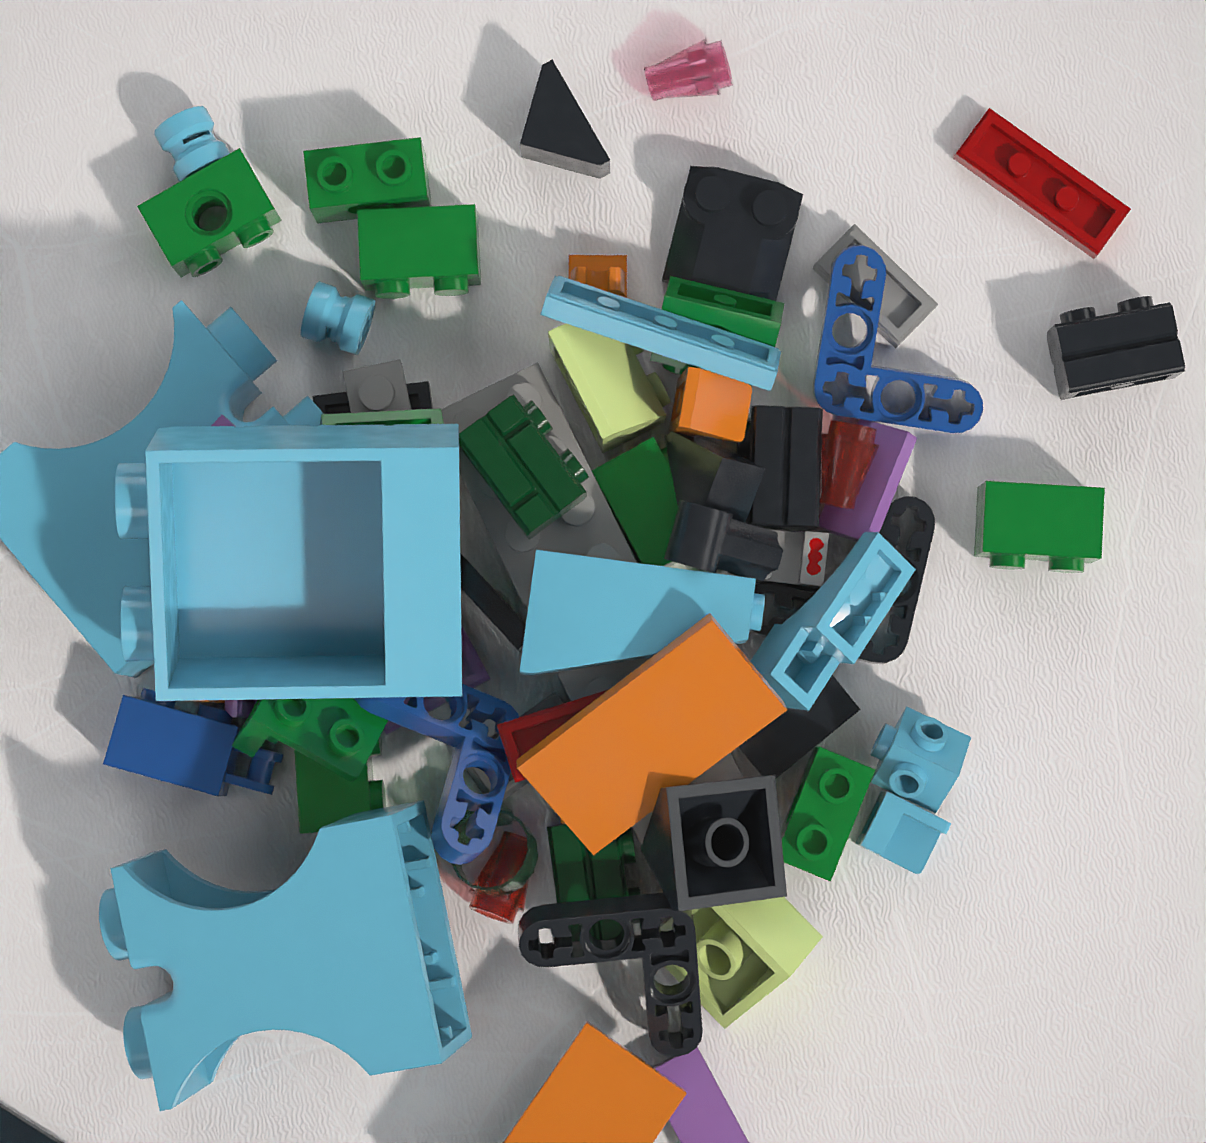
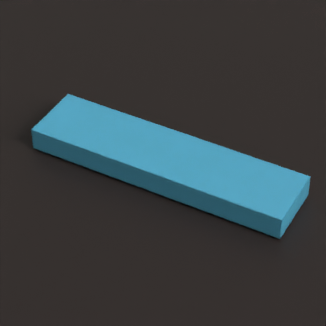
[540,275,781,391]

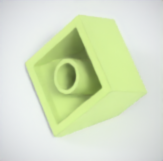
[548,324,671,454]
[660,897,823,1029]

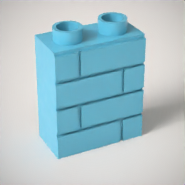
[115,424,462,701]

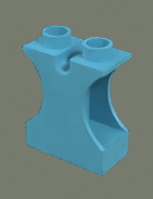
[0,300,323,678]
[99,800,472,1111]

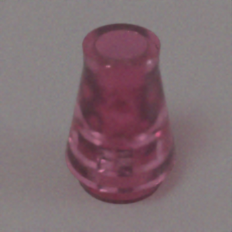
[644,38,733,101]

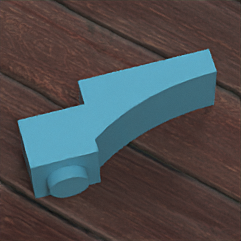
[750,532,916,711]

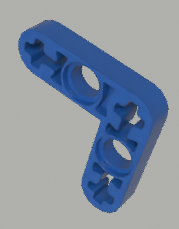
[813,245,983,433]
[355,684,519,865]

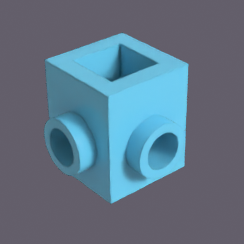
[870,706,971,813]

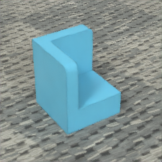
[855,791,951,874]

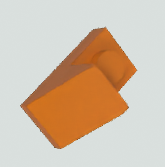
[668,367,752,442]

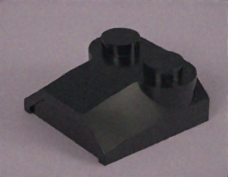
[662,166,803,301]

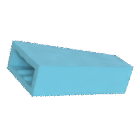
[519,550,765,676]

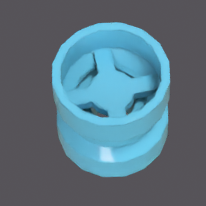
[154,106,230,182]
[300,281,376,355]

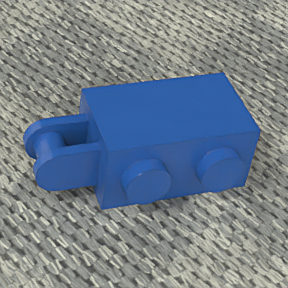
[103,688,284,797]

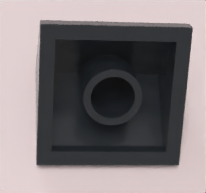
[641,775,787,911]

